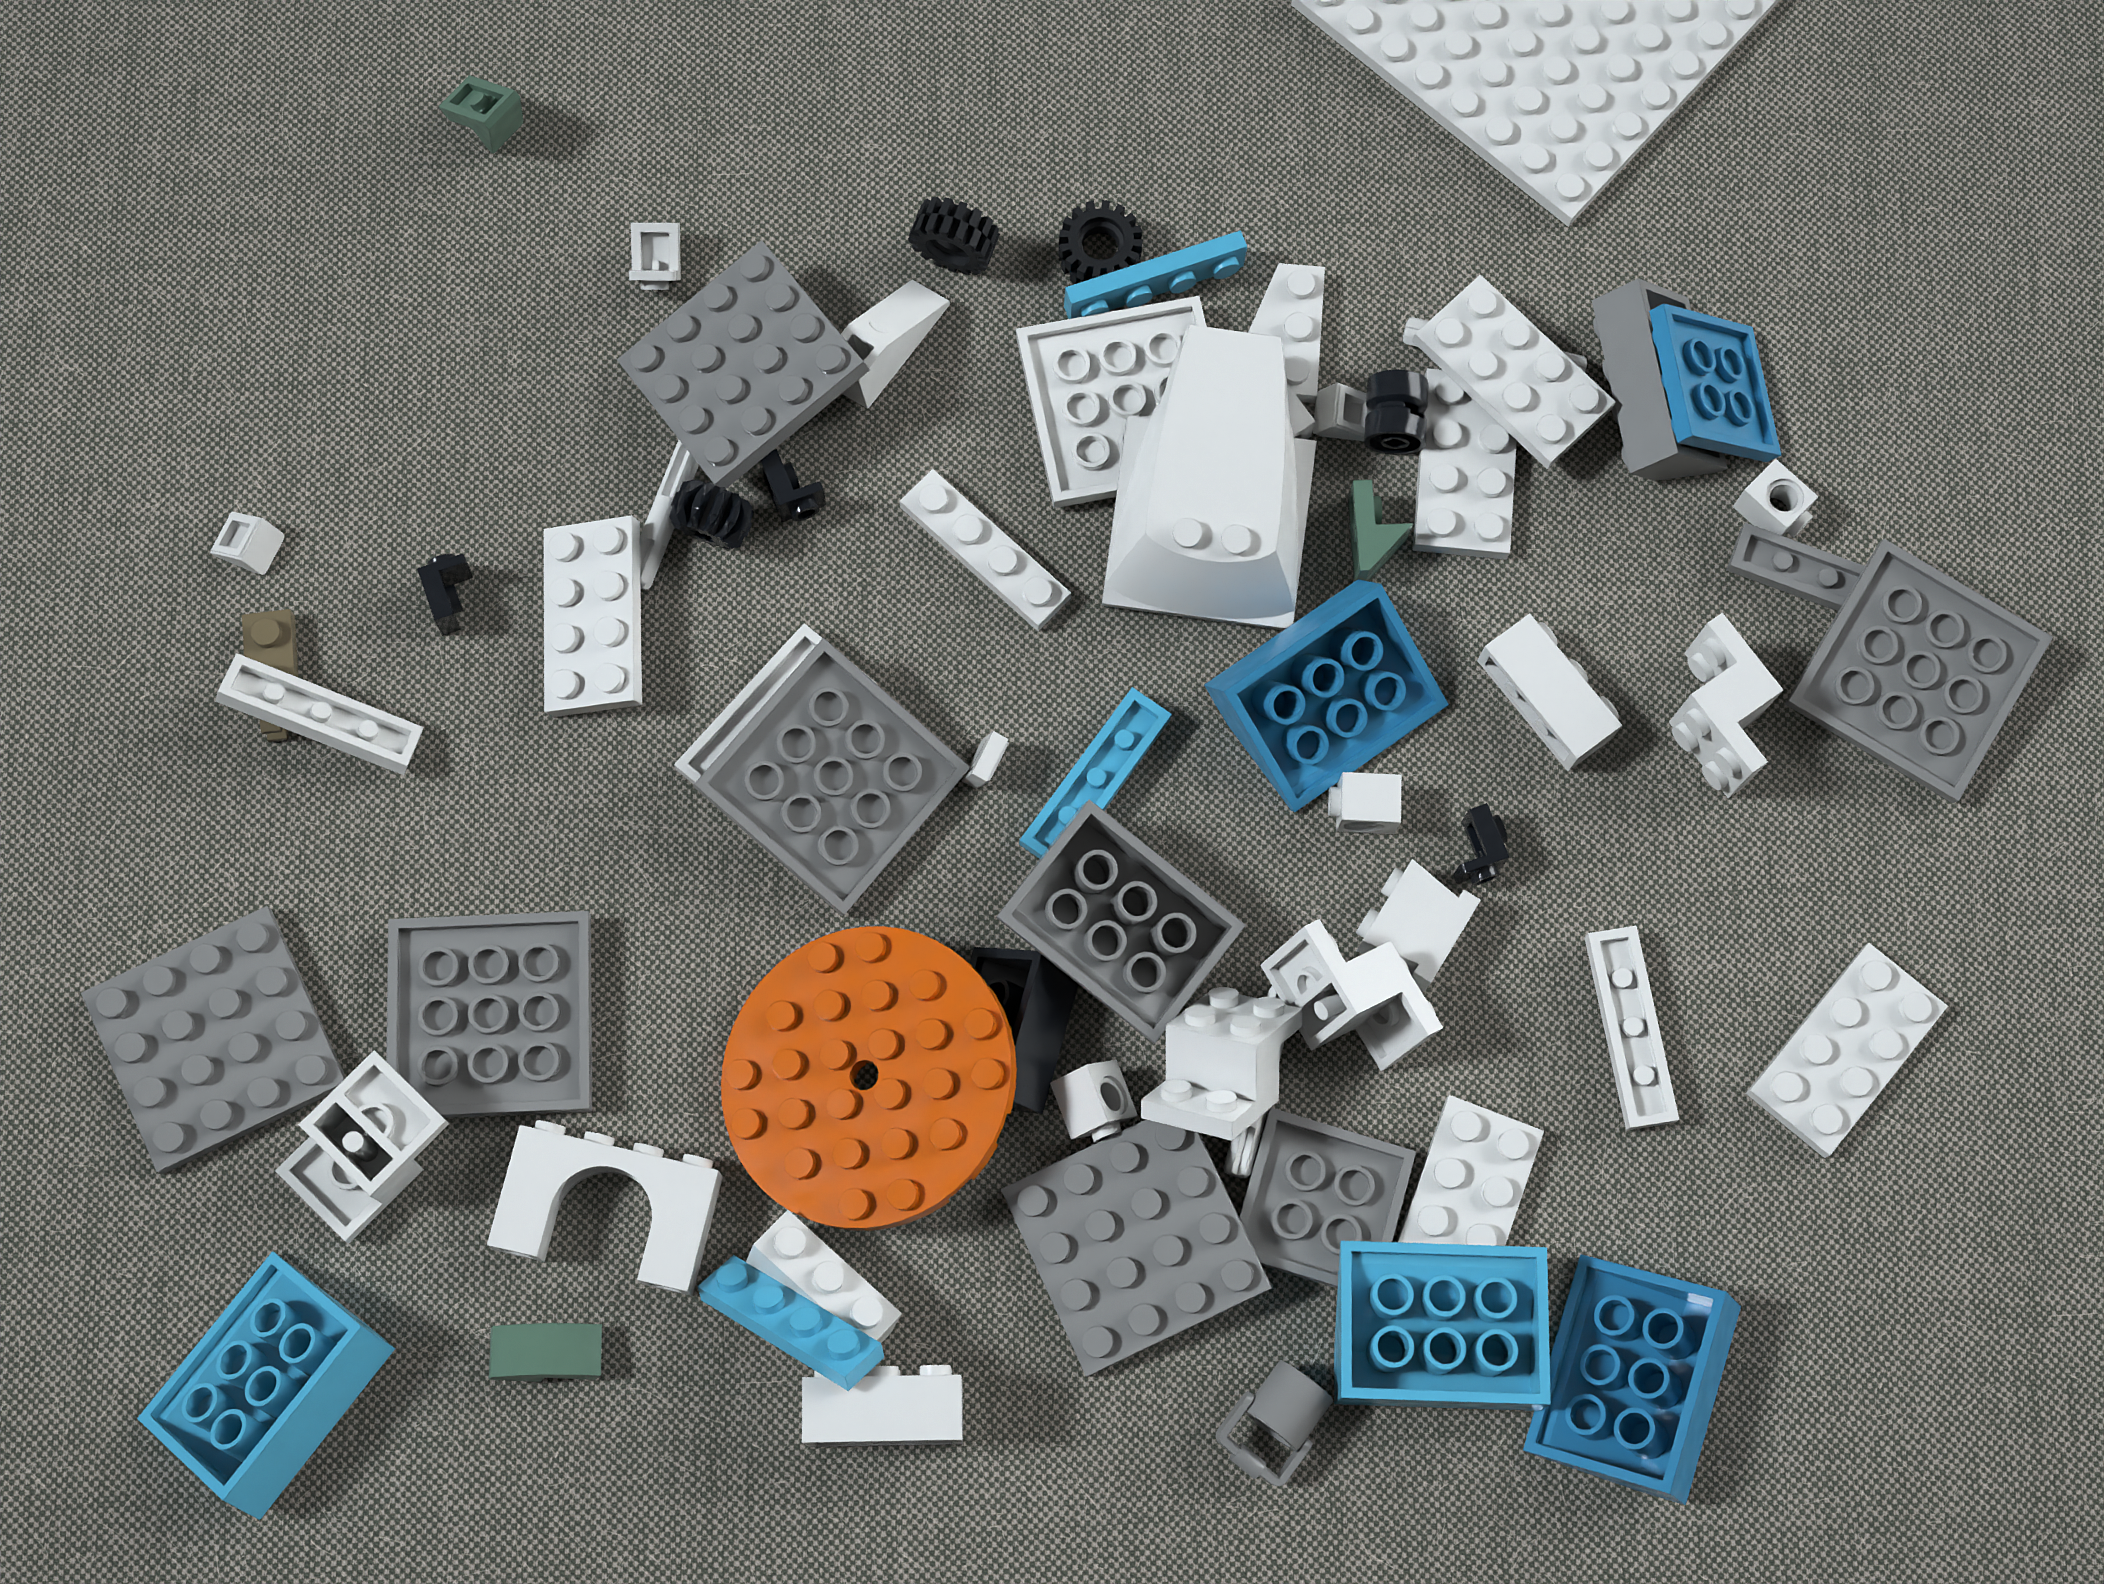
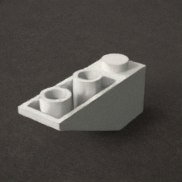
[841,280,950,409]

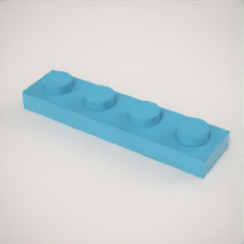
[1064,230,1247,319]
[1019,687,1172,859]
[697,1255,884,1391]

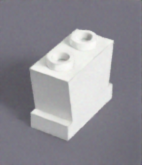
[1356,859,1481,992]

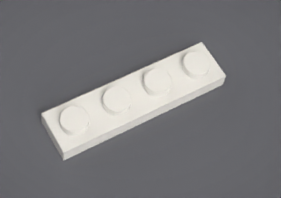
[900,469,1071,631]
[215,653,424,775]
[1584,926,1679,1131]

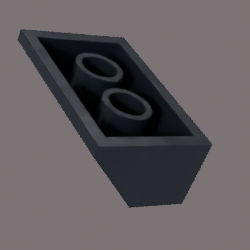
[969,947,1079,1114]

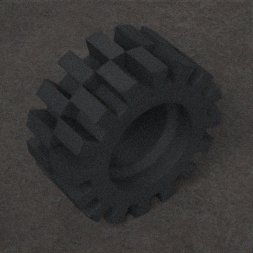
[908,197,1000,275]
[1058,200,1143,284]

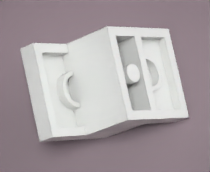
[1669,613,1783,798]
[1260,919,1443,1071]
[1141,987,1302,1141]
[275,1050,449,1243]

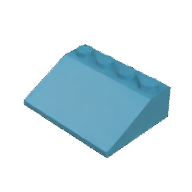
[1334,1241,1551,1411]
[137,1251,395,1520]

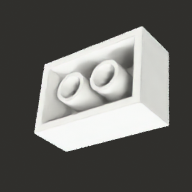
[802,1365,963,1447]

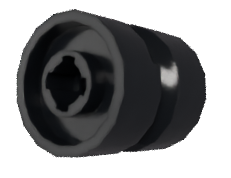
[1364,369,1429,455]

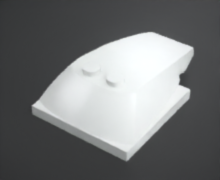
[1101,325,1317,630]

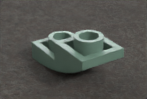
[489,1323,602,1382]

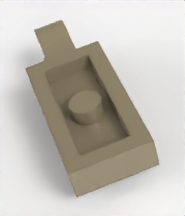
[242,609,299,742]

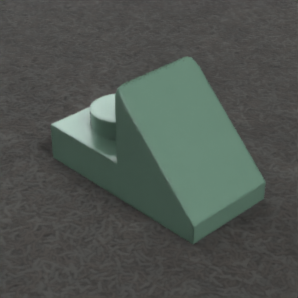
[438,75,523,154]
[1347,479,1413,582]

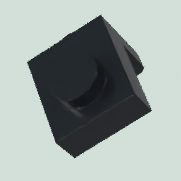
[1453,803,1509,886]

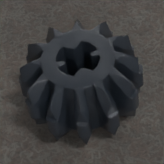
[669,479,754,549]

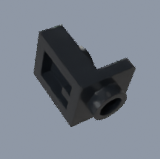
[759,449,826,523]
[417,554,473,636]

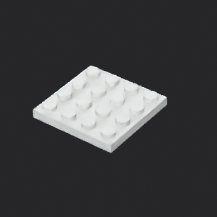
[1016,296,1207,509]

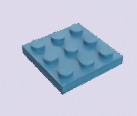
[1649,303,1781,462]

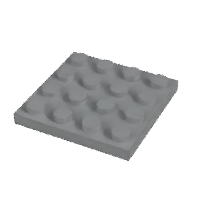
[617,240,870,488]
[1784,539,2053,803]
[693,637,971,916]
[81,906,346,1175]
[386,911,592,1118]
[1001,1119,1273,1377]

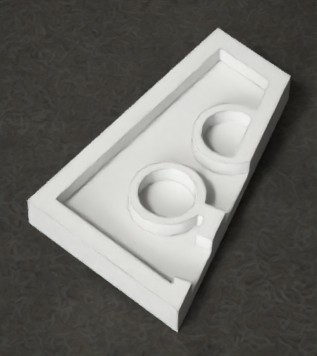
[1248,263,1325,403]

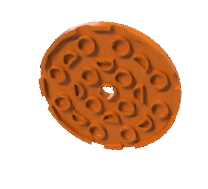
[721,926,1017,1231]

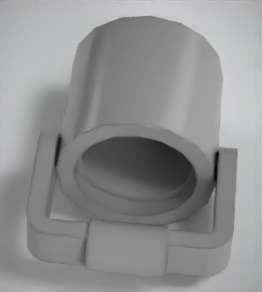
[1216,1360,1334,1486]

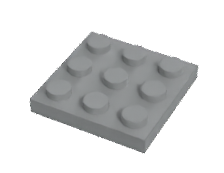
[1239,1108,1416,1288]

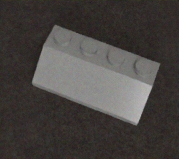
[1591,278,1728,481]

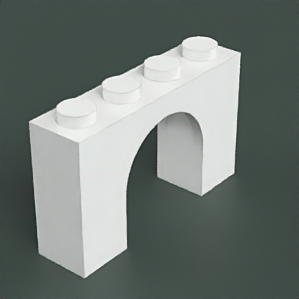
[487,1120,723,1296]

